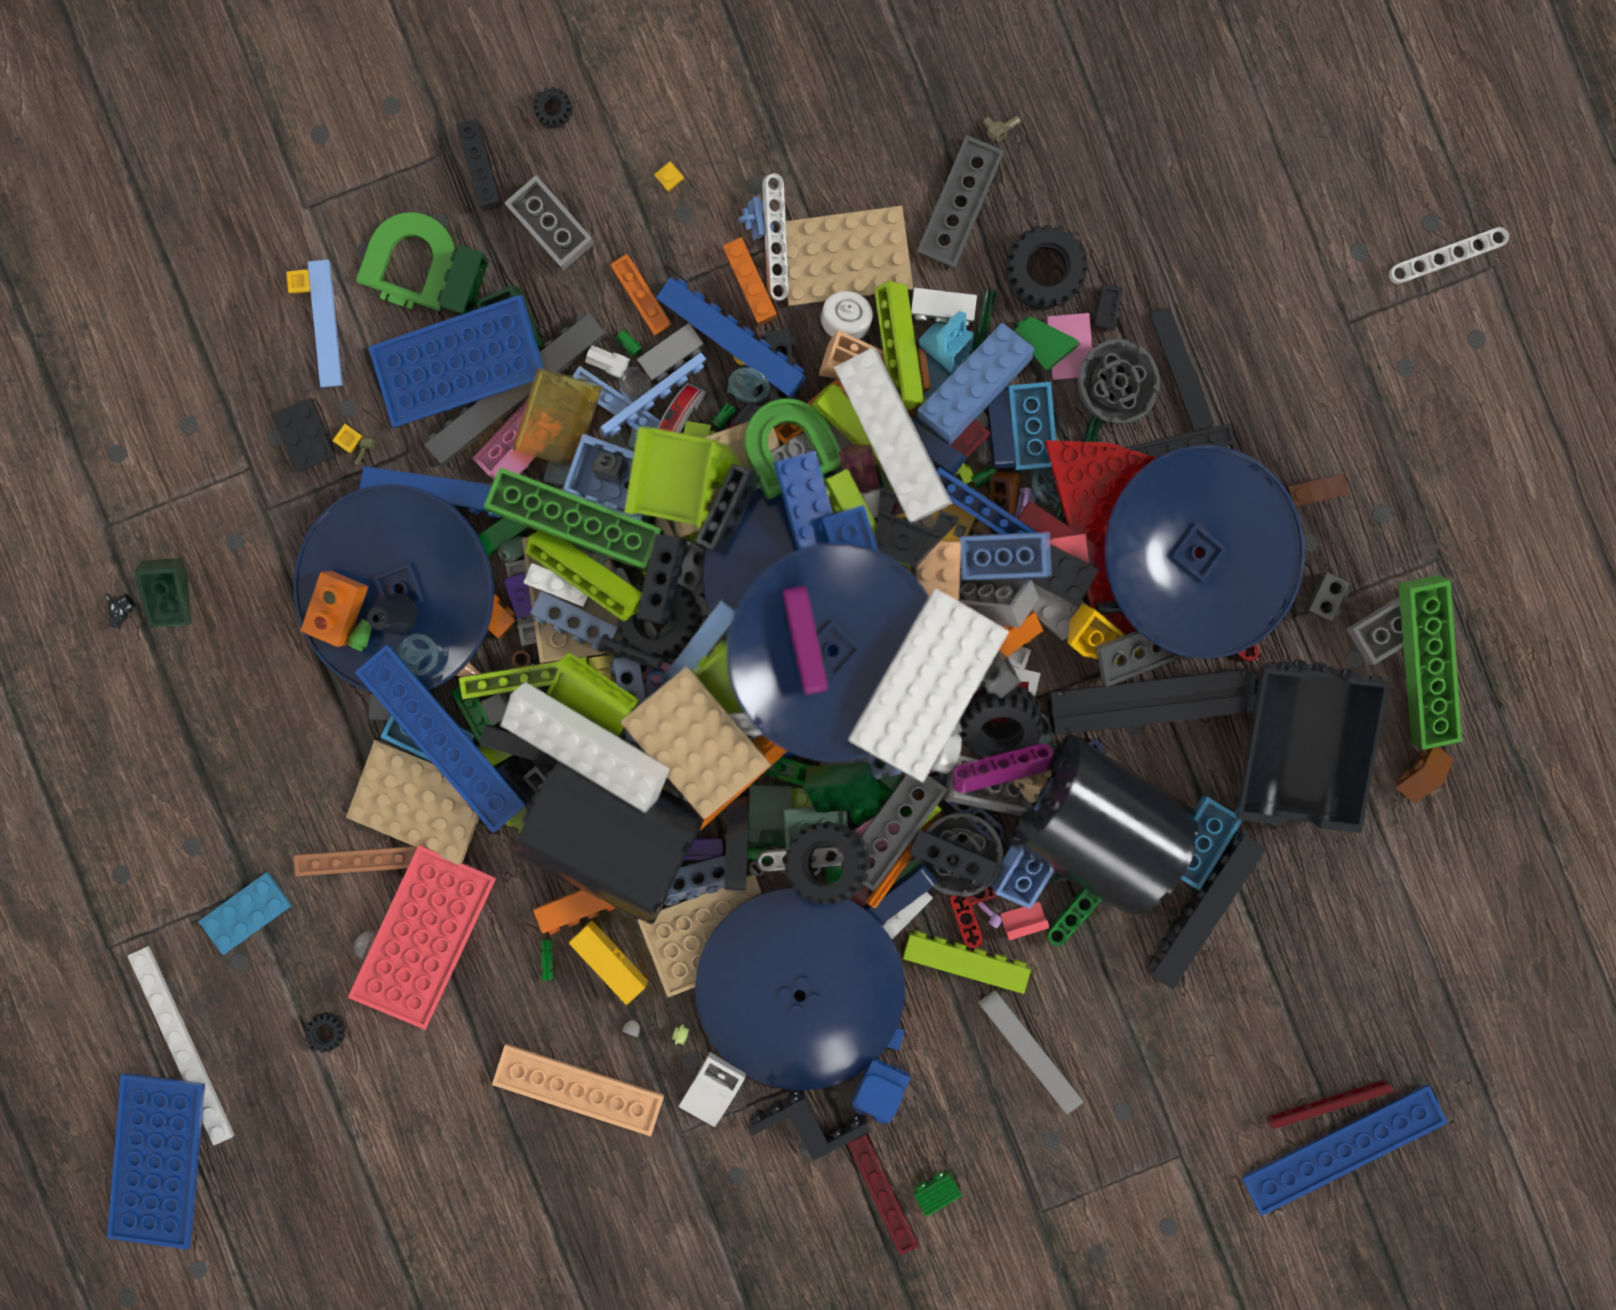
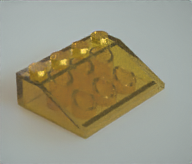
[513,368,602,466]

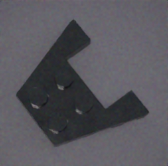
[875,487,959,570]

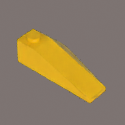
[1068,604,1141,664]

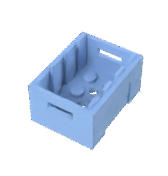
[562,434,652,524]

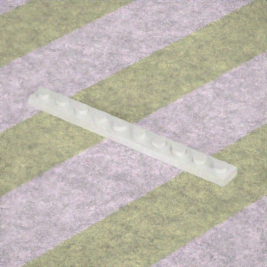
[128,946,235,1146]

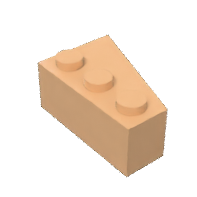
[818,330,886,379]

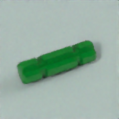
[541,939,553,981]

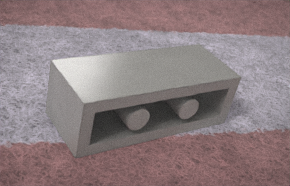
[637,323,704,383]

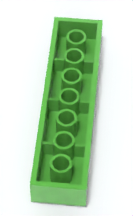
[484,467,661,572]
[1399,575,1462,750]

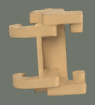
[1014,770,1053,803]

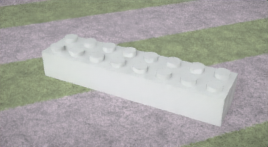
[834,347,952,523]
[501,682,670,812]

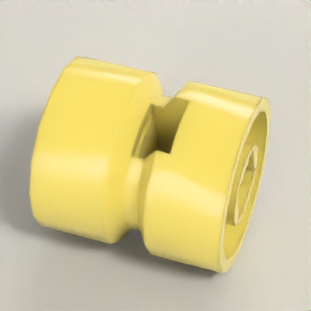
[587,655,617,684]

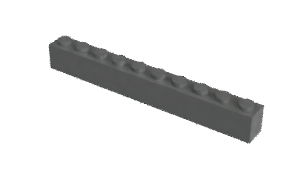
[425,313,607,466]

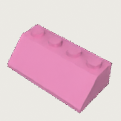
[472,397,562,480]

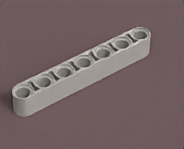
[978,989,1084,1115]

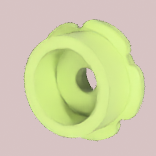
[672,1025,689,1045]

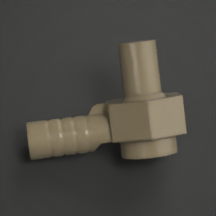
[983,116,1021,141]

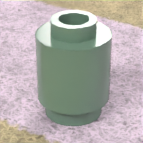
[498,535,525,563]

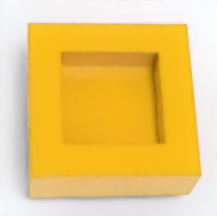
[654,161,684,192]
[286,270,311,294]
[333,424,363,454]

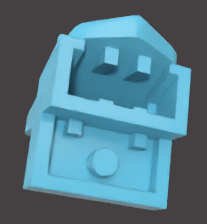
[919,311,973,373]

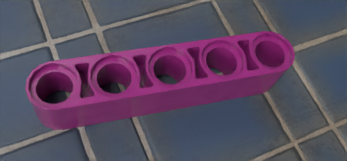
[782,586,827,695]
[952,744,1053,793]

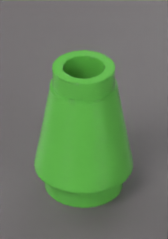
[347,619,372,651]

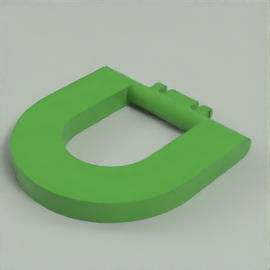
[356,212,456,312]
[744,399,846,500]

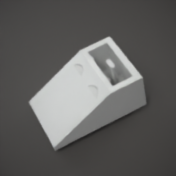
[679,1052,746,1127]

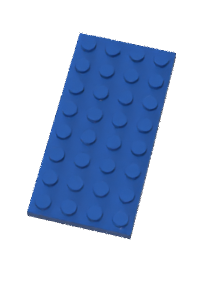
[368,295,547,428]
[107,1073,205,1250]

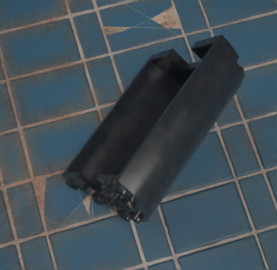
[1235,659,1390,833]
[1008,733,1198,915]
[515,761,705,925]

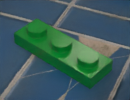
[451,687,496,743]

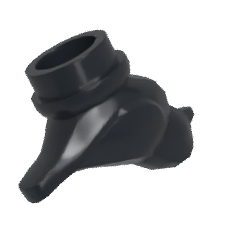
[105,593,136,630]

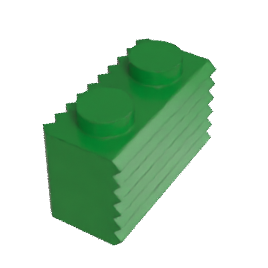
[913,1170,962,1217]

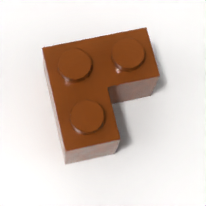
[1396,747,1454,804]

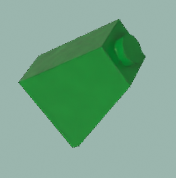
[1015,317,1081,371]

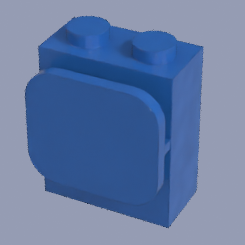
[851,1059,911,1124]

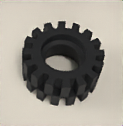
[533,87,573,129]
[305,1012,346,1053]

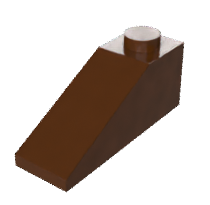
[990,469,1020,535]
[1285,474,1349,507]

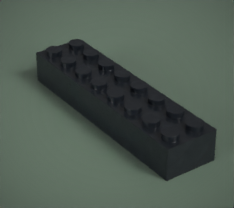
[1145,830,1267,990]

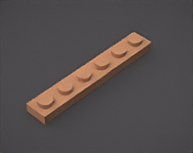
[294,846,417,876]

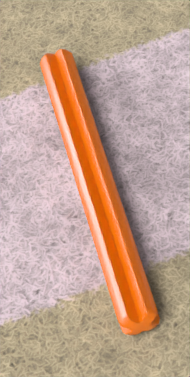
[866,821,932,908]

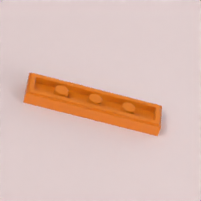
[609,254,672,336]

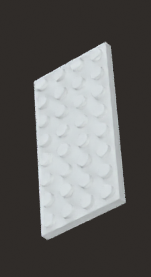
[848,588,1009,782]

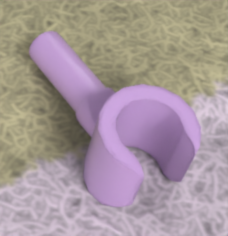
[978,902,1002,928]

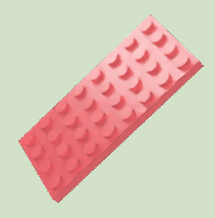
[348,844,496,1030]

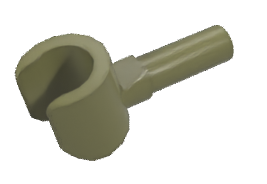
[354,438,375,465]

